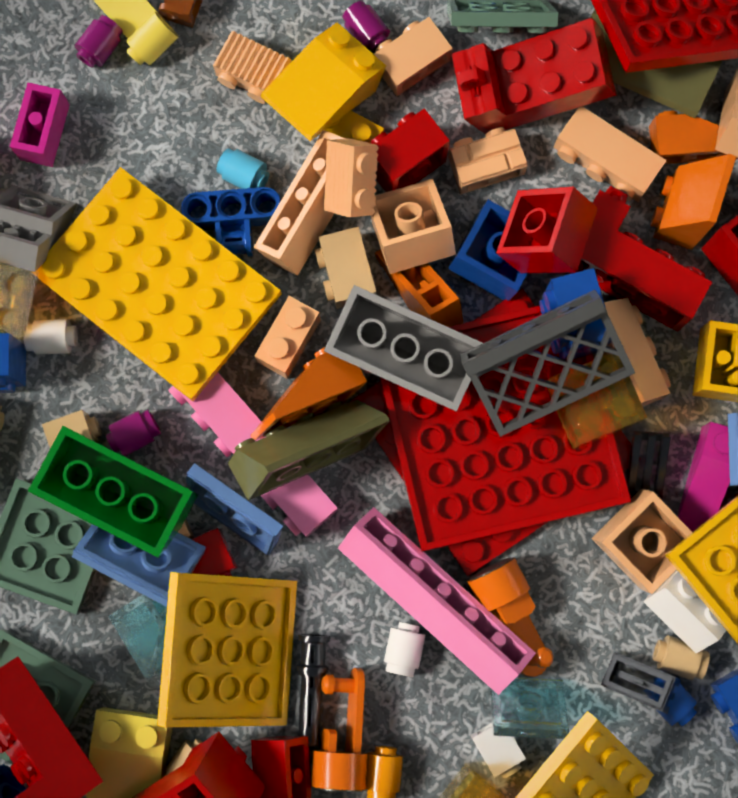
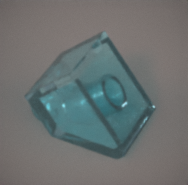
[108,594,167,680]

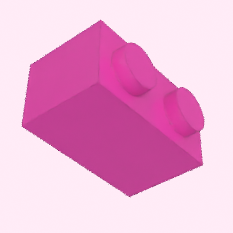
[10,82,70,167]

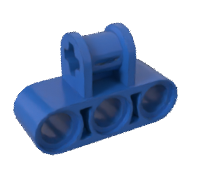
[181,187,281,257]

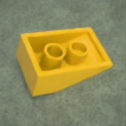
[261,22,386,141]

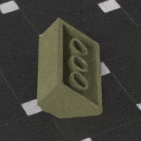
[591,9,722,118]
[228,399,390,501]

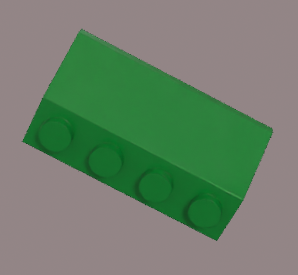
[28,426,198,558]

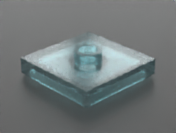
[490,678,569,739]

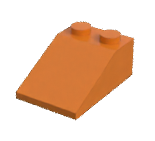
[650,154,737,250]
[251,347,367,441]

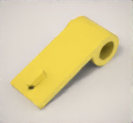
[94,0,179,65]

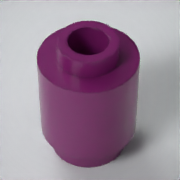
[342,0,390,53]
[74,15,123,68]
[106,409,161,456]

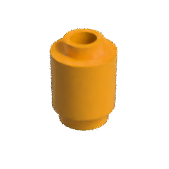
[366,746,403,798]

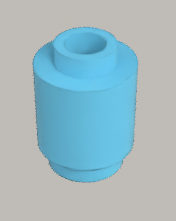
[216,148,270,189]

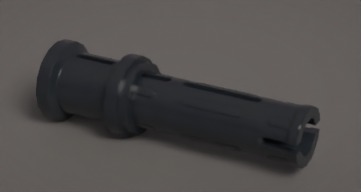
[296,634,330,747]

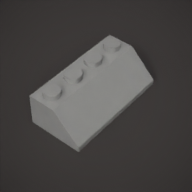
[324,285,483,412]

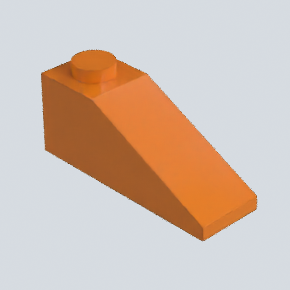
[649,111,738,164]
[375,249,463,327]

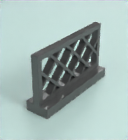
[460,289,635,437]

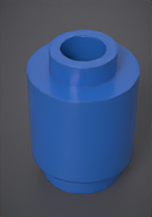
[643,671,697,727]

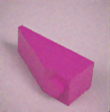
[677,422,730,532]

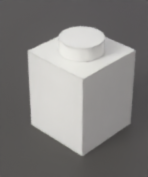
[470,717,526,778]

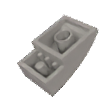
[0,185,76,272]

